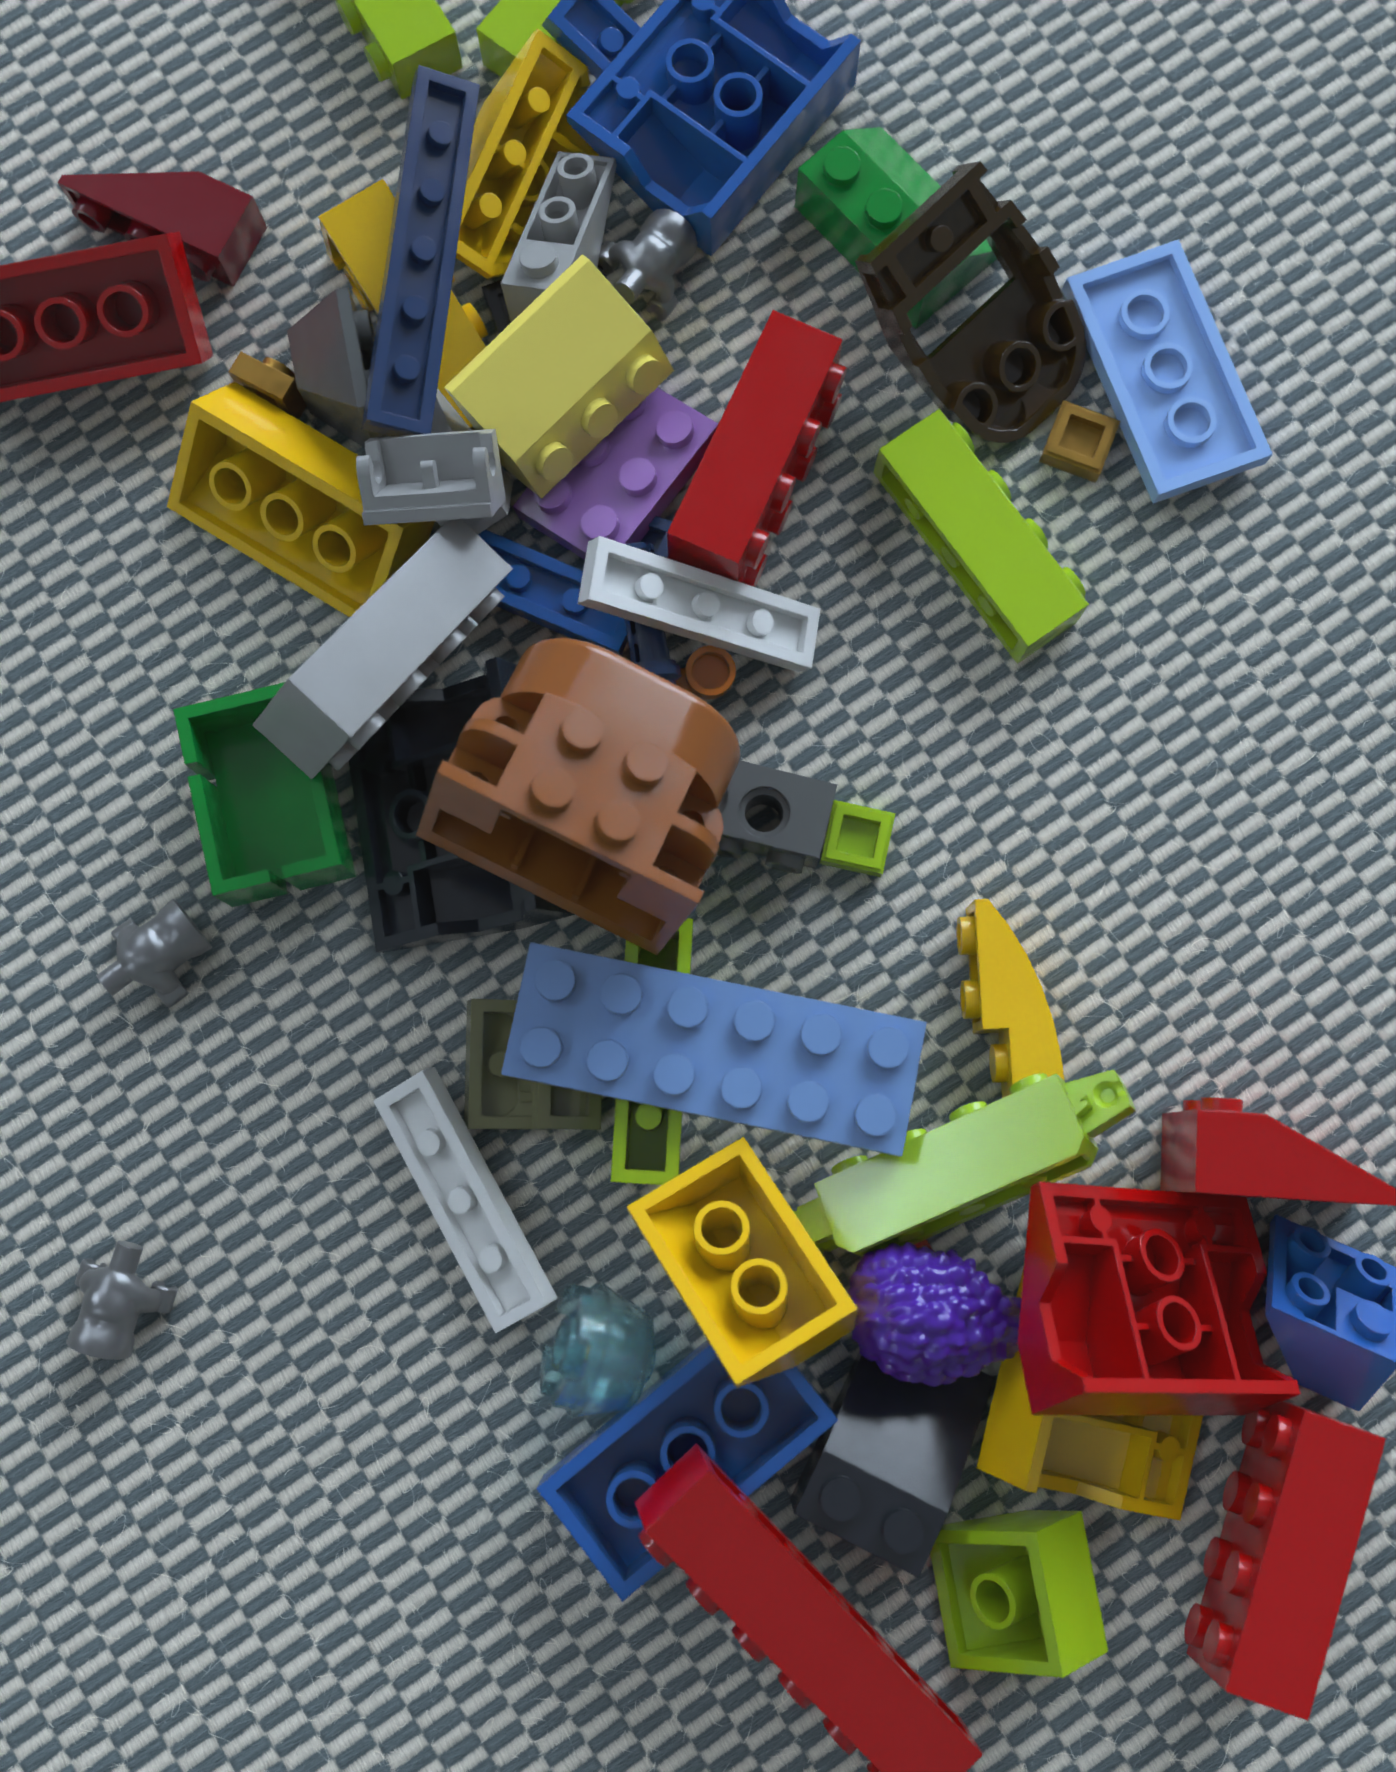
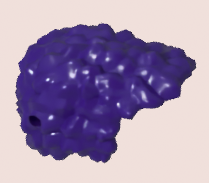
[847,1242,1021,1387]

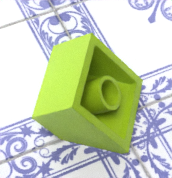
[930,1510,1109,1678]

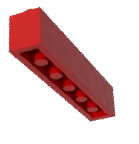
[635,1443,983,1772]

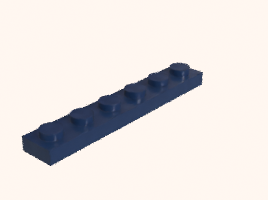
[361,65,480,436]

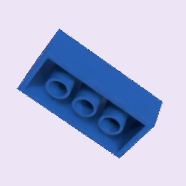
[536,1340,838,1602]

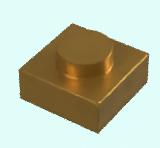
[228,352,307,419]

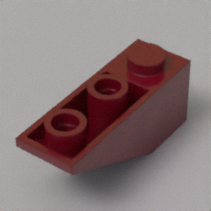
[57,171,267,287]

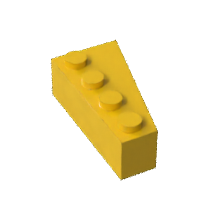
[318,179,488,430]

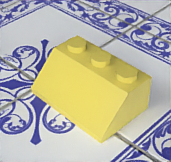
[444,254,674,499]

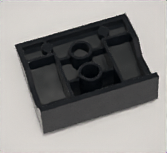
[349,657,575,953]

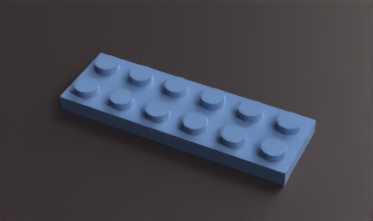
[501,942,927,1156]

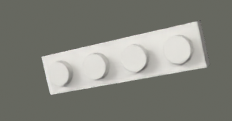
[578,536,821,672]
[373,1067,558,1333]

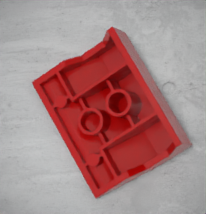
[1017,1181,1301,1415]

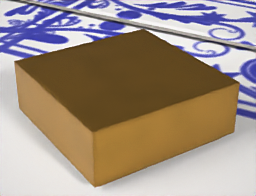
[1039,400,1120,483]

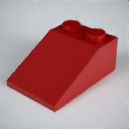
[1160,1097,1396,1206]

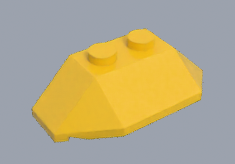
[456,29,599,279]

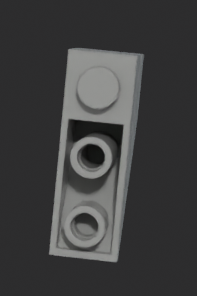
[501,151,617,322]

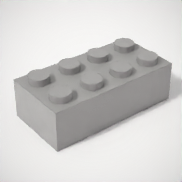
[253,519,513,779]

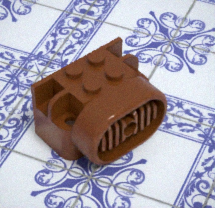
[416,638,740,955]

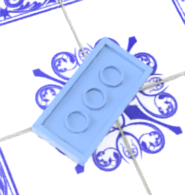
[1062,239,1273,504]

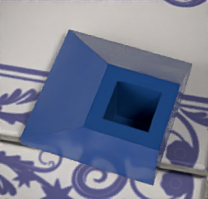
[1265,1214,1396,1412]

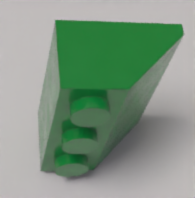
[794,127,997,329]

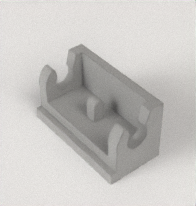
[356,429,506,525]

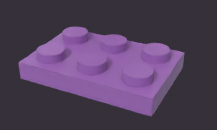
[512,387,718,560]

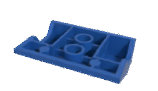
[566,0,861,257]

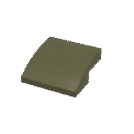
[464,999,602,1130]

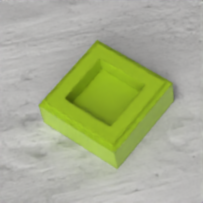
[820,800,896,877]

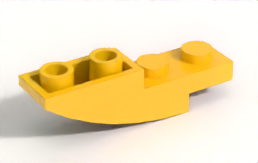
[956,899,1064,1098]

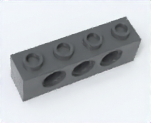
[717,760,838,874]

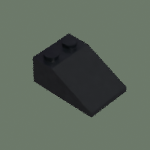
[790,1350,995,1578]

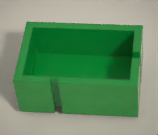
[173,682,356,907]

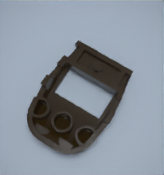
[855,161,1086,443]

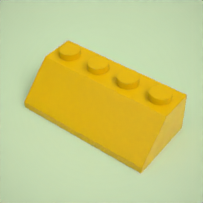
[167,382,435,617]

